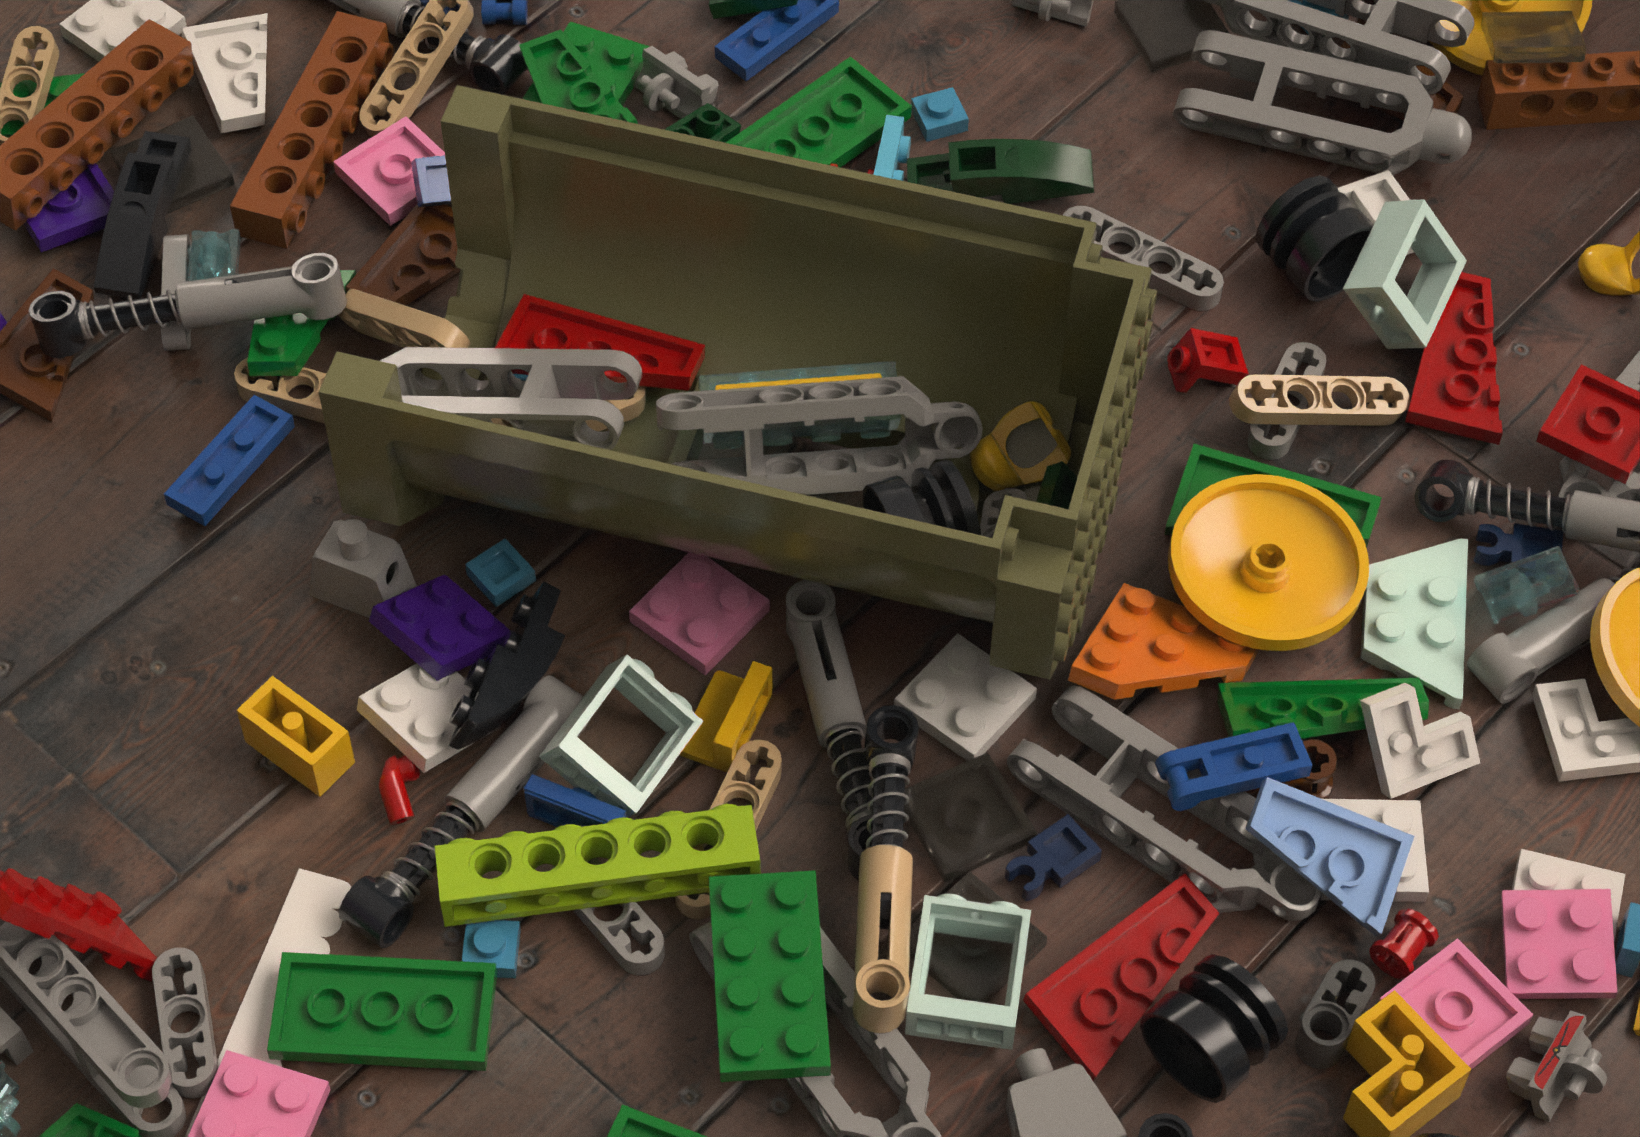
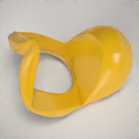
[1578,231,1640,296]
[970,401,1071,491]

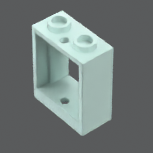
[1343,199,1467,349]
[539,654,703,818]
[905,894,1031,1050]

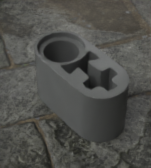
[1295,959,1375,1069]

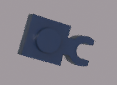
[1474,523,1564,582]
[1005,814,1102,901]

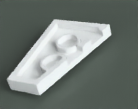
[182,13,267,133]

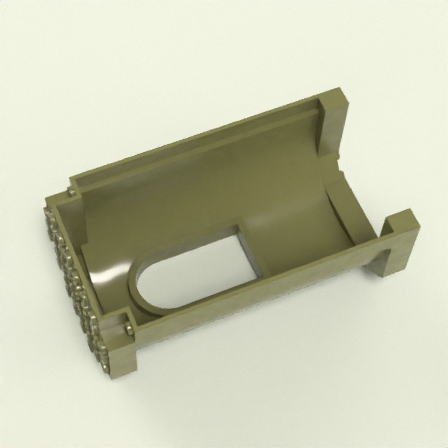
[319,85,1158,680]

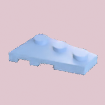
[1246,777,1415,937]

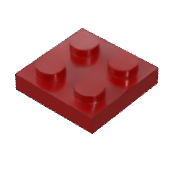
[1536,364,1640,484]

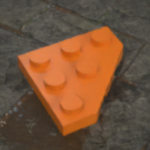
[1068,583,1259,700]

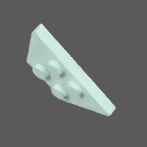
[1361,538,1468,709]

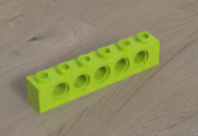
[434,804,761,927]

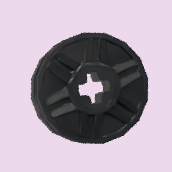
[1255,175,1374,302]
[862,460,981,535]
[1140,954,1288,1103]

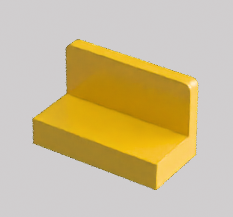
[679,661,772,772]

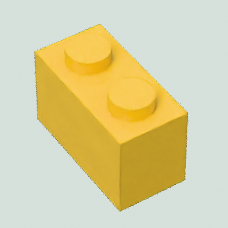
[237,676,355,797]

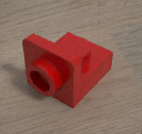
[1167,328,1248,393]

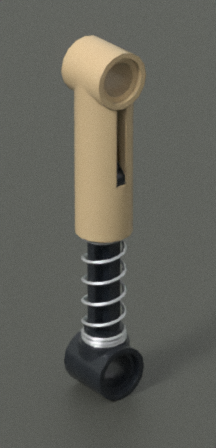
[852,705,919,1034]

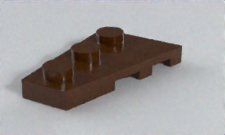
[0,268,94,422]

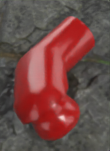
[378,755,420,825]

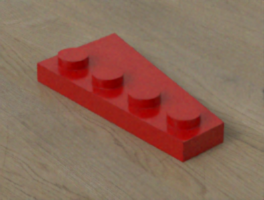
[1405,272,1503,445]
[495,294,705,391]
[0,868,157,982]
[1023,873,1219,1081]

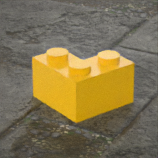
[1343,990,1471,1137]

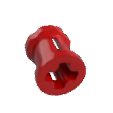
[1369,908,1439,980]

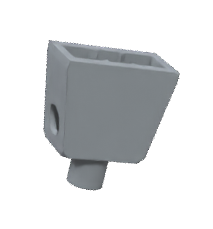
[310,519,417,618]
[1006,1048,1127,1137]

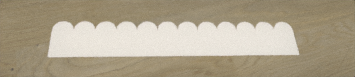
[185,868,351,1137]

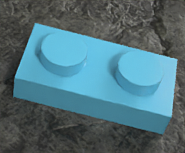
[873,115,911,181]

